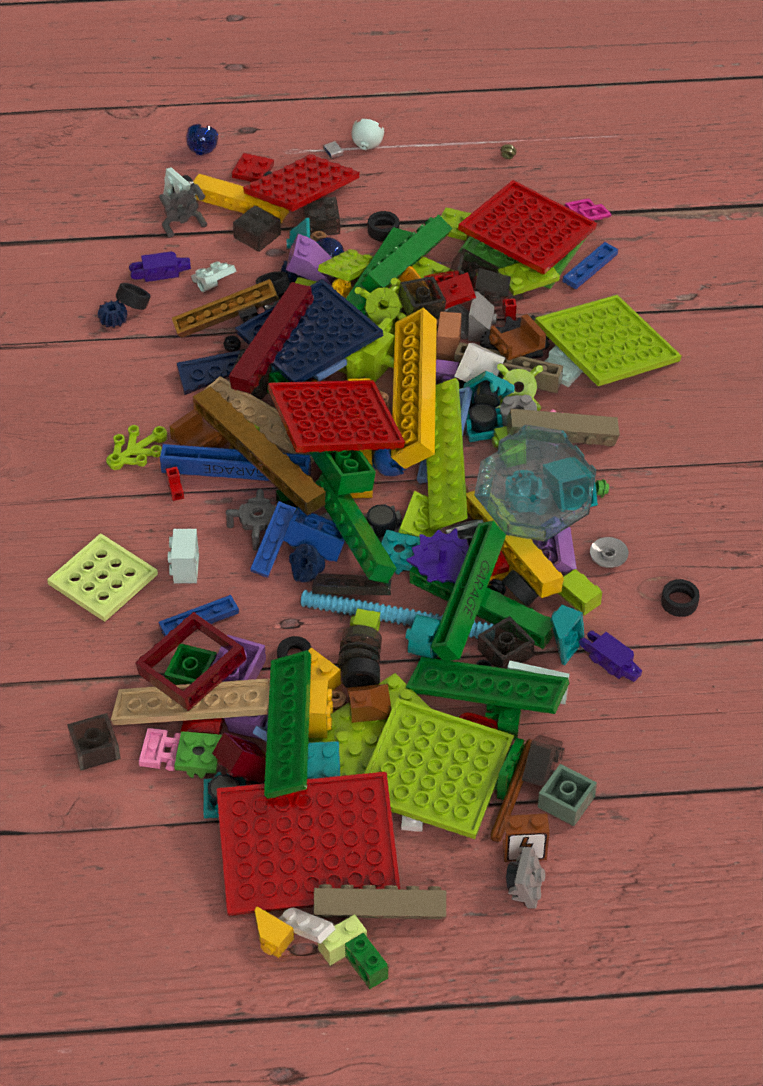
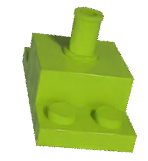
[346,317,395,382]

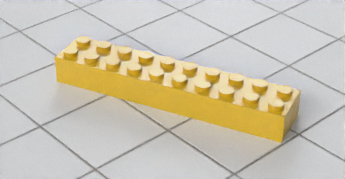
[391,307,437,469]

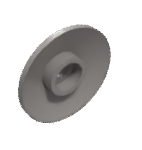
[590,537,629,568]

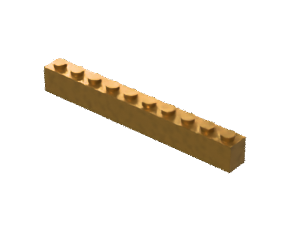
[193,386,326,516]

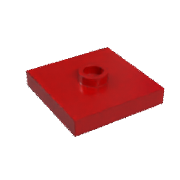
[435,272,476,310]

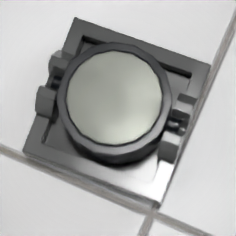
[364,504,402,542]

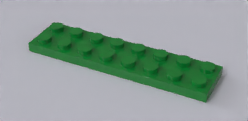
[264,650,311,799]
[406,657,569,714]

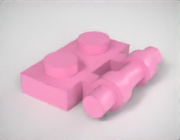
[139,728,181,771]

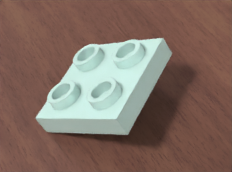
[191,261,236,292]

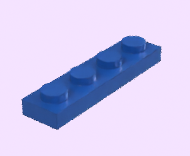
[563,242,618,289]
[250,501,296,578]
[158,595,239,637]

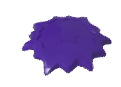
[406,528,469,583]

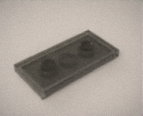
[312,574,392,595]

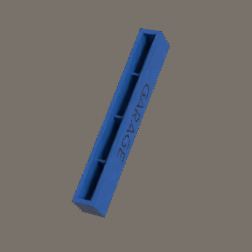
[160,444,311,481]

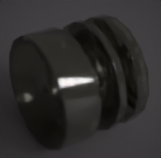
[338,625,382,676]

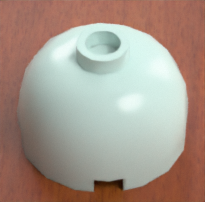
[351,119,384,150]

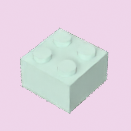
[168,529,199,583]

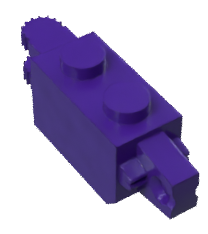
[129,251,191,282]
[579,630,642,682]

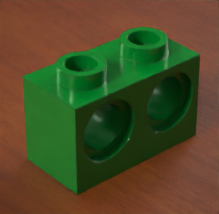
[345,932,388,989]

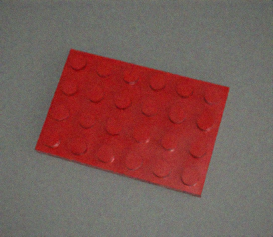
[243,154,360,212]

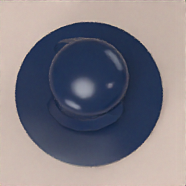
[289,544,325,583]

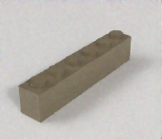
[454,342,563,393]
[506,409,620,446]
[314,884,446,919]

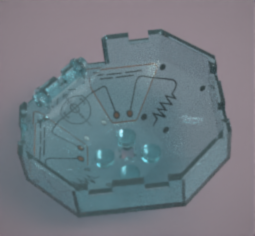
[474,425,596,542]

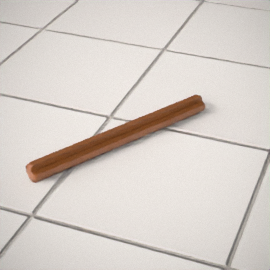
[490,739,537,842]

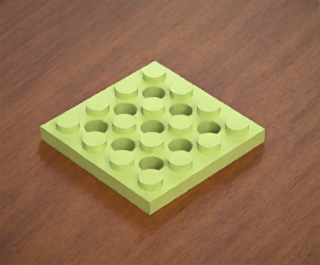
[47,533,158,622]

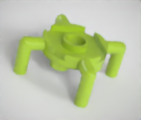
[355,278,407,324]
[496,363,543,411]

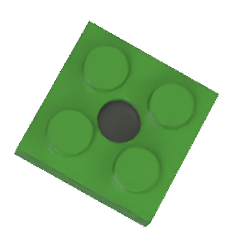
[174,731,222,779]

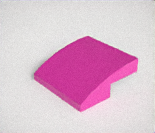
[564,198,612,221]

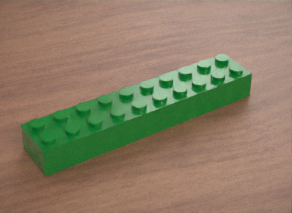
[267,372,376,495]

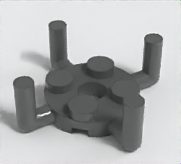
[159,184,207,238]
[226,489,276,551]

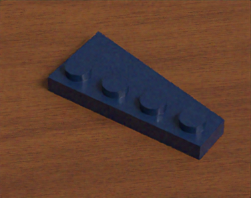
[176,349,246,395]

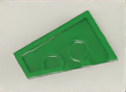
[495,738,524,800]

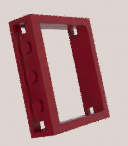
[135,612,247,711]

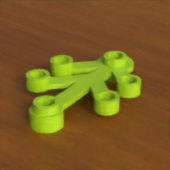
[106,425,168,470]

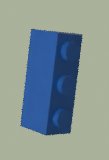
[283,507,346,562]

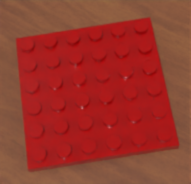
[458,180,598,275]
[268,380,405,453]

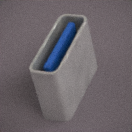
[323,141,343,159]

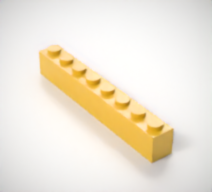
[466,487,564,598]

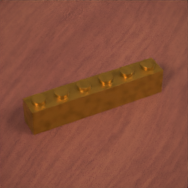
[172,279,279,338]

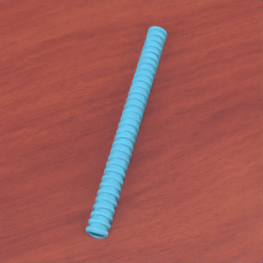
[300,590,494,641]

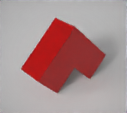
[502,298,517,322]
[166,467,184,501]

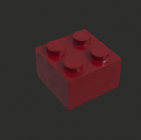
[212,732,266,783]

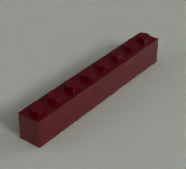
[229,282,314,394]

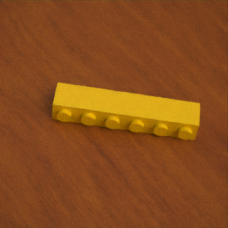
[193,174,289,224]

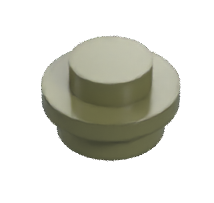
[500,144,517,159]

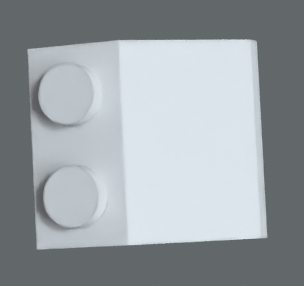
[454,343,505,382]

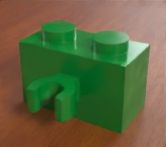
[485,704,522,740]

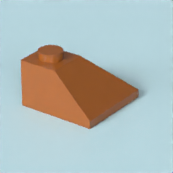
[347,684,391,723]

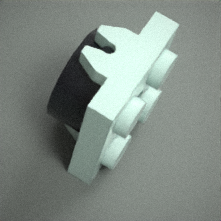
[163,168,196,208]

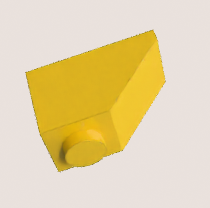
[255,907,294,958]

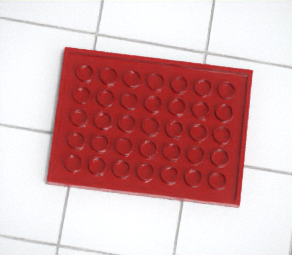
[216,771,401,916]

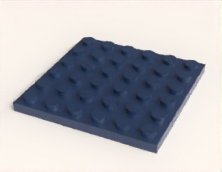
[235,279,384,382]

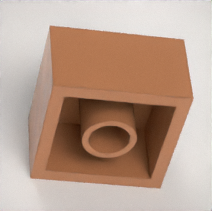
[436,312,462,362]

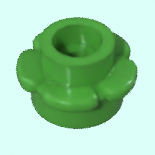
[595,479,609,498]

